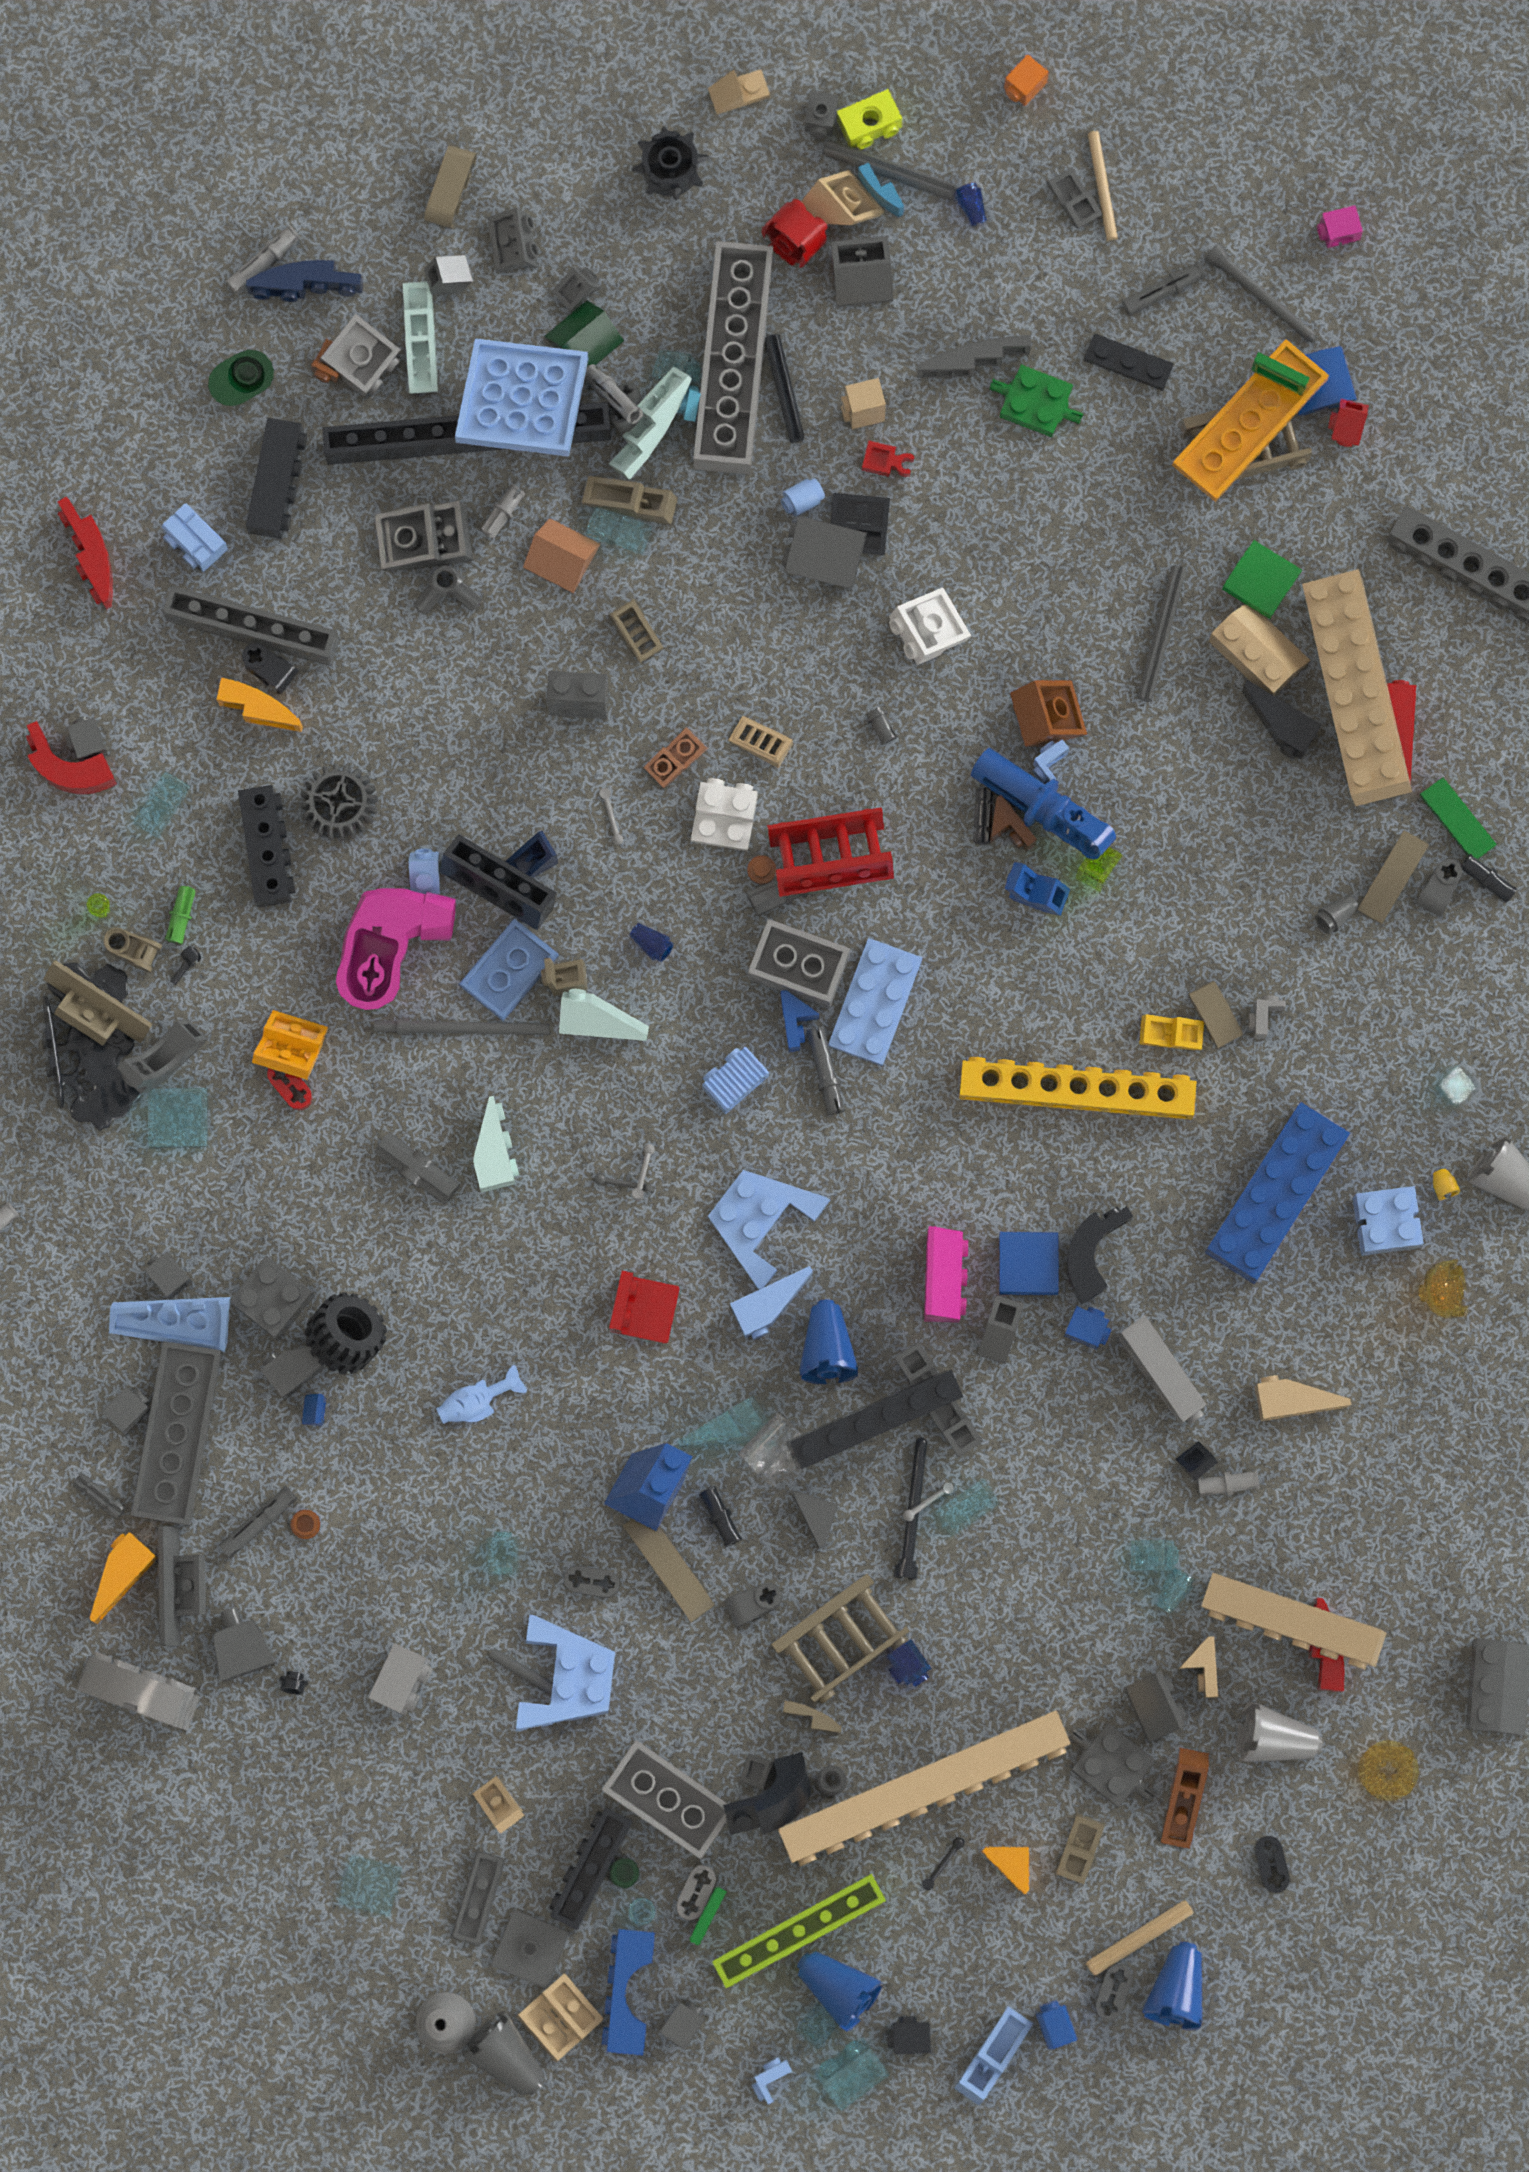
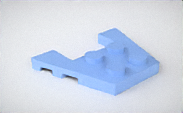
[708,1170,830,1290]
[516,1615,615,1731]

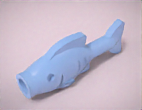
[436,1365,527,1424]

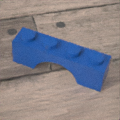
[602,1929,655,2055]

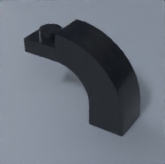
[1066,1206,1133,1305]
[723,1752,811,1835]

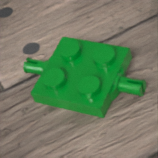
[989,364,1084,438]

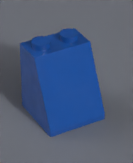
[604,1443,692,1531]

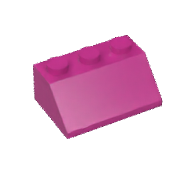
[924,1226,968,1323]

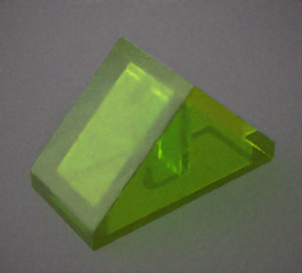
[1076,847,1123,893]

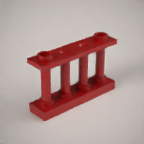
[767,807,894,897]

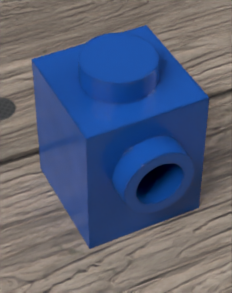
[1064,1306,1112,1350]

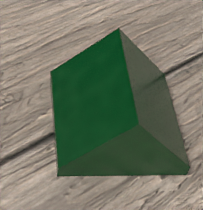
[544,300,624,367]

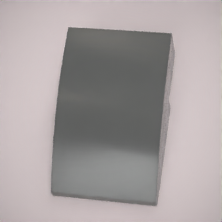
[375,500,473,571]

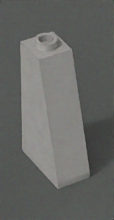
[1117,1315,1207,1425]

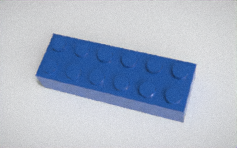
[1205,1102,1350,1284]

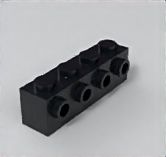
[238,785,296,908]
[549,1807,633,1930]

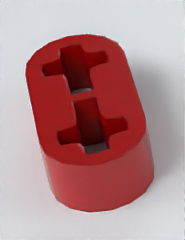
[267,1068,313,1111]

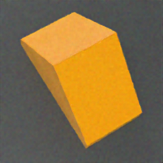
[981,1847,1029,1895]

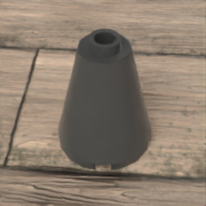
[461,2011,544,2095]

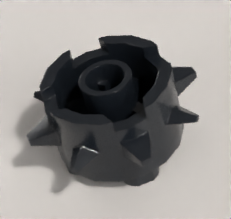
[632,127,709,200]

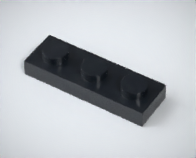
[1084,333,1174,391]

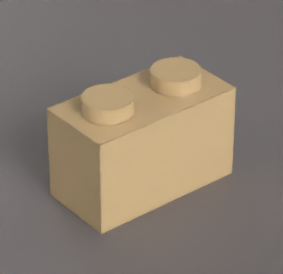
[841,378,886,429]

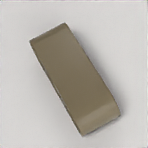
[424,145,477,229]

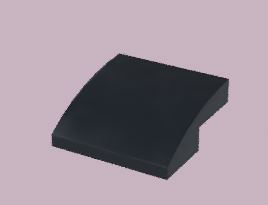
[830,493,890,555]

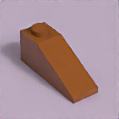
[1161,1747,1209,1849]

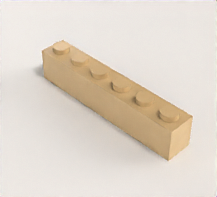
[1201,1573,1386,1670]

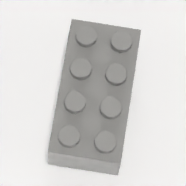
[602,1740,727,1859]

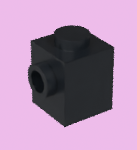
[887,2016,931,2055]

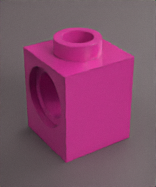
[1317,205,1363,248]

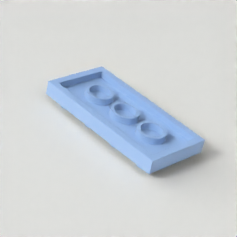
[828,938,923,1066]

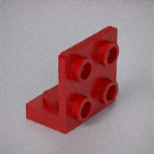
[609,1271,680,1344]

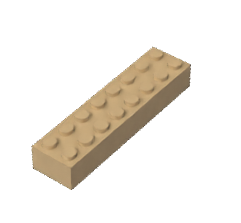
[1302,569,1412,806]

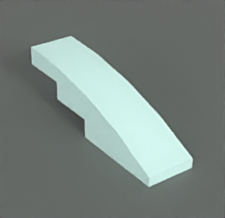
[403,282,438,394]
[609,367,692,480]

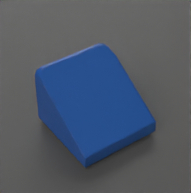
[302,1394,326,1426]

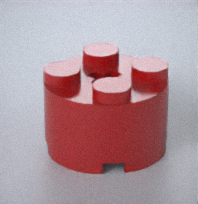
[761,199,828,268]

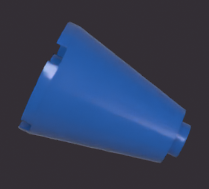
[799,1299,858,1384]
[1142,1942,1202,2030]
[797,1951,882,2032]

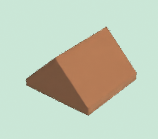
[523,519,600,593]

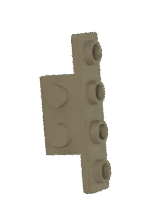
[44,960,152,1046]

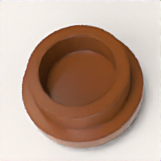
[747,855,776,885]
[291,1509,321,1539]

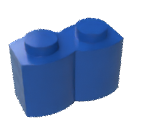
[1036,2000,1078,2050]

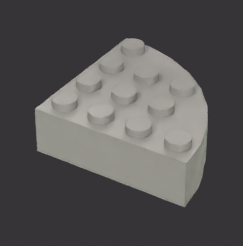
[76,1651,200,1730]

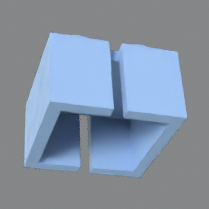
[1353,1186,1424,1256]

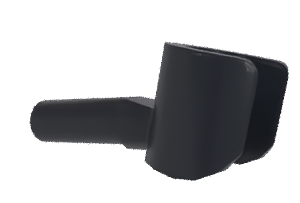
[170,946,201,985]

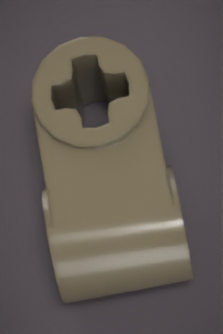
[103,928,162,973]

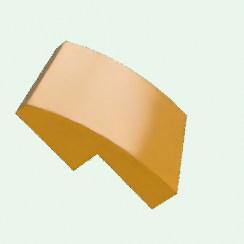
[252,1010,328,1080]

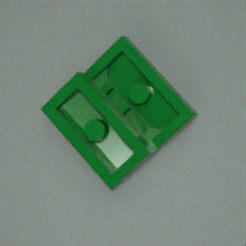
[1222,540,1302,619]

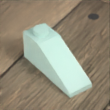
[559,989,649,1041]

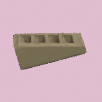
[607,599,664,663]

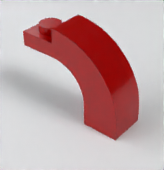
[25,721,117,794]

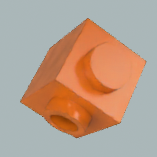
[1004,54,1049,106]

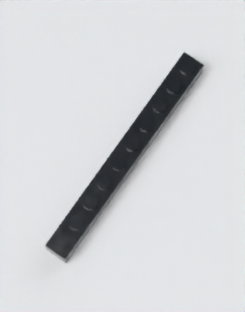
[322,402,611,465]

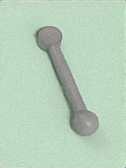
[599,788,623,845]
[632,1144,655,1201]
[903,1483,954,1521]

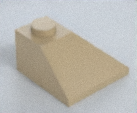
[801,170,885,225]

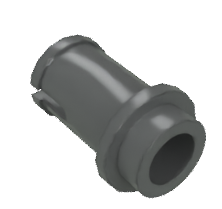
[866,706,898,745]

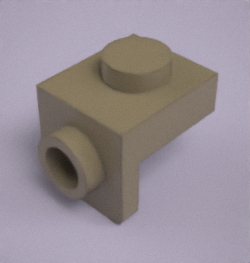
[541,958,588,996]

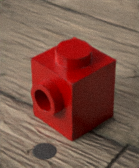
[1328,399,1369,447]

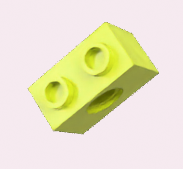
[837,89,902,150]

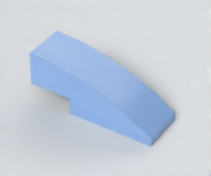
[954,2006,1034,2105]

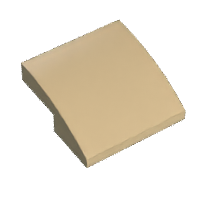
[516,1973,604,2063]

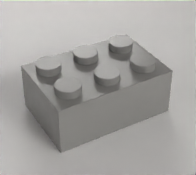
[748,919,850,1009]

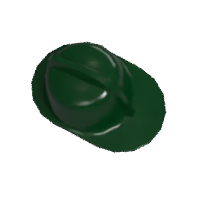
[208,349,274,406]

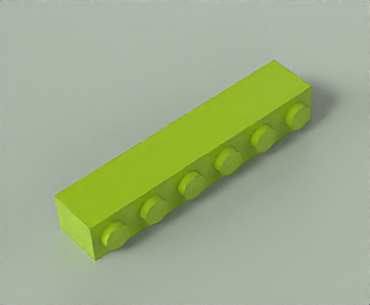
[712,1874,886,1988]

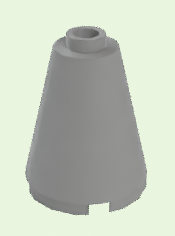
[1468,1136,1529,1212]
[1236,1702,1323,1762]
[415,1992,476,2054]

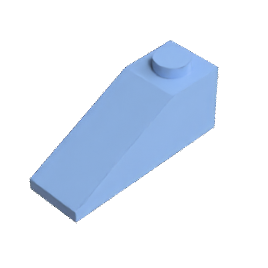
[730,1266,813,1340]

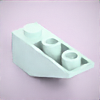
[473,1096,519,1193]

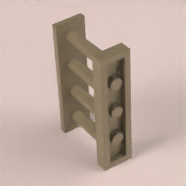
[1181,408,1312,480]
[771,1573,910,1704]

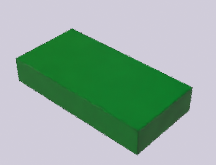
[1251,352,1310,395]
[689,1887,727,1946]

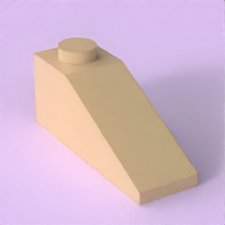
[1255,1375,1351,1421]

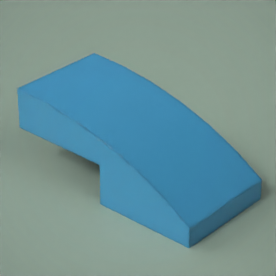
[858,163,904,217]

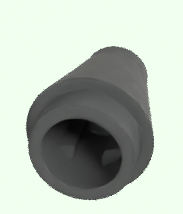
[1315,894,1359,934]

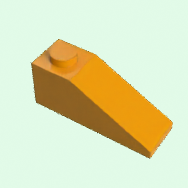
[89,1532,158,1624]

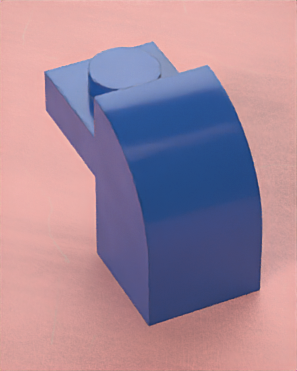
[1004,862,1070,916]

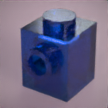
[886,1639,932,1688]

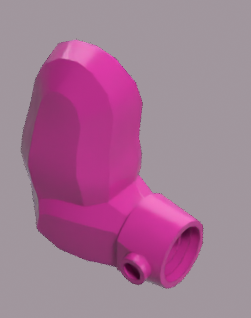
[336,888,456,1010]

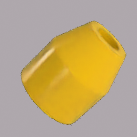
[1433,1169,1460,1201]

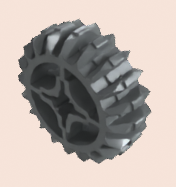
[300,763,379,841]

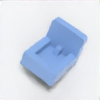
[1032,739,1069,783]
[409,848,440,894]
[752,2057,792,2105]

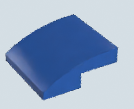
[1298,346,1357,416]
[999,1232,1059,1295]

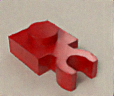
[862,440,915,477]

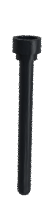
[893,1437,927,1580]

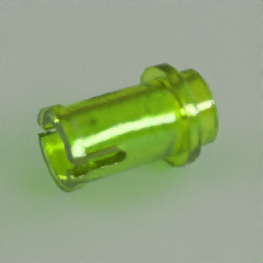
[86,893,110,918]

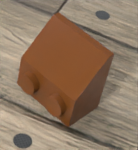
[1010,680,1087,747]

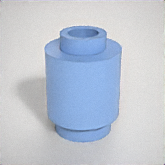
[780,478,825,517]

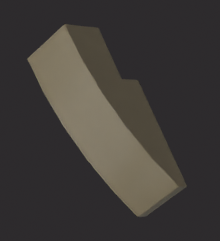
[582,476,678,525]
[1357,830,1429,924]

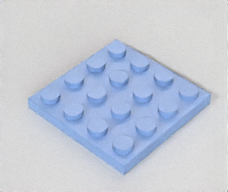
[455,338,588,457]

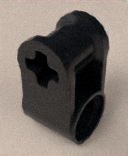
[242,643,298,695]

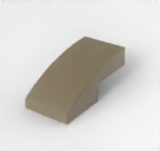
[1188,981,1244,1048]
[783,1701,842,1734]
[1056,1813,1105,1884]

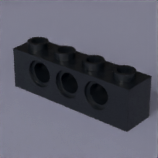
[440,834,557,930]

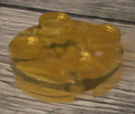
[1358,1740,1419,1801]

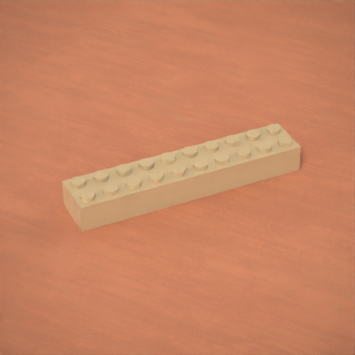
[778,1710,1071,1866]

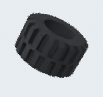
[305,1292,387,1374]

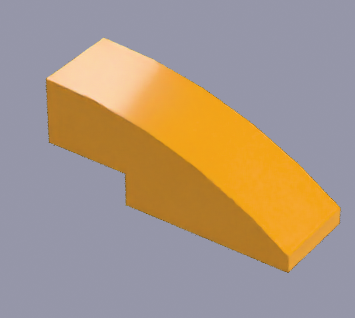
[216,677,303,732]

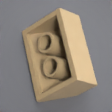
[1209,604,1311,696]

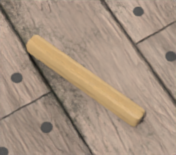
[1086,1901,1193,1975]

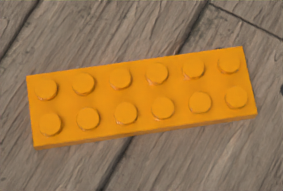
[1172,339,1329,502]

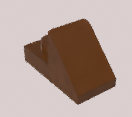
[990,795,1037,852]

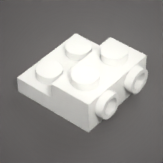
[889,588,971,665]
[691,778,758,852]

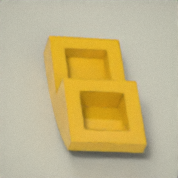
[1139,1014,1204,1051]

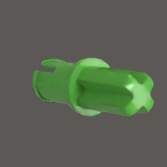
[164,886,196,945]

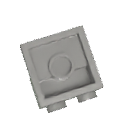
[320,314,401,397]

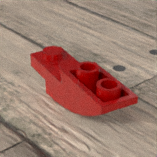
[57,496,113,610]

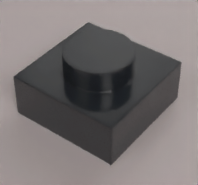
[1176,1441,1218,1481]

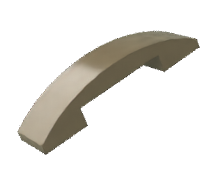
[623,1519,715,1622]

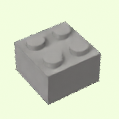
[368,1643,433,1715]

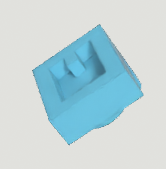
[677,385,700,422]

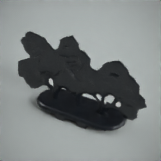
[41,963,142,1131]

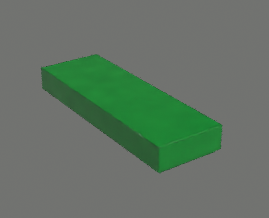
[1419,777,1497,860]

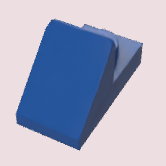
[780,990,819,1052]

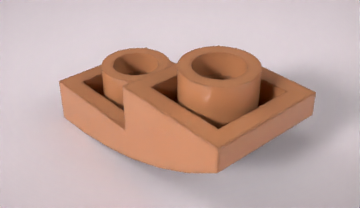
[644,727,708,788]

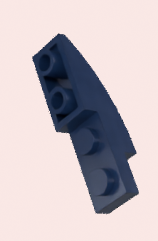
[246,260,363,302]

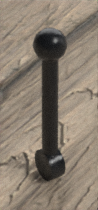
[922,1837,965,1890]

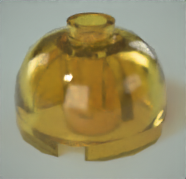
[1419,1259,1469,1319]

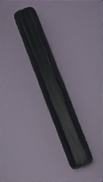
[765,334,804,443]

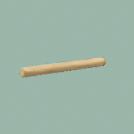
[1088,131,1118,241]

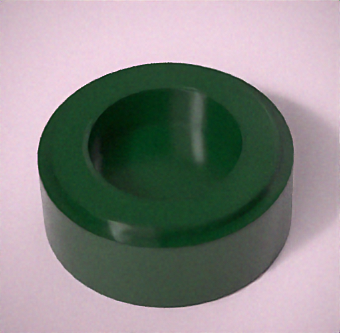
[609,1858,640,1888]

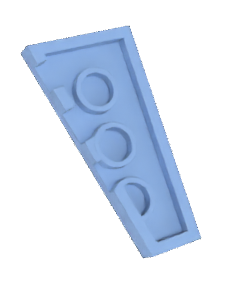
[109,1297,230,1352]

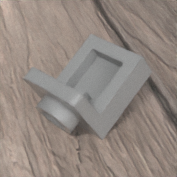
[1248,995,1286,1039]

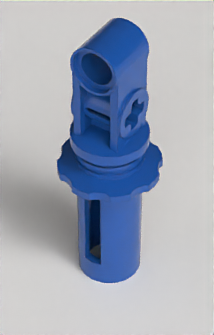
[971,748,1116,860]

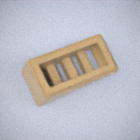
[728,716,793,769]

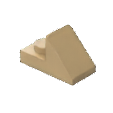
[708,69,770,114]
[1178,1636,1218,1698]
[473,1776,525,1834]

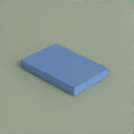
[458,918,559,1022]

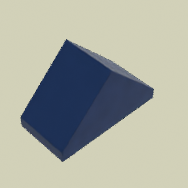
[505,831,558,878]

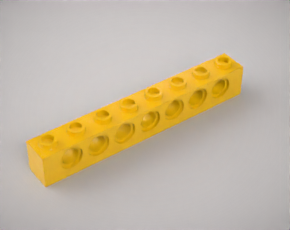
[959,1057,1197,1120]

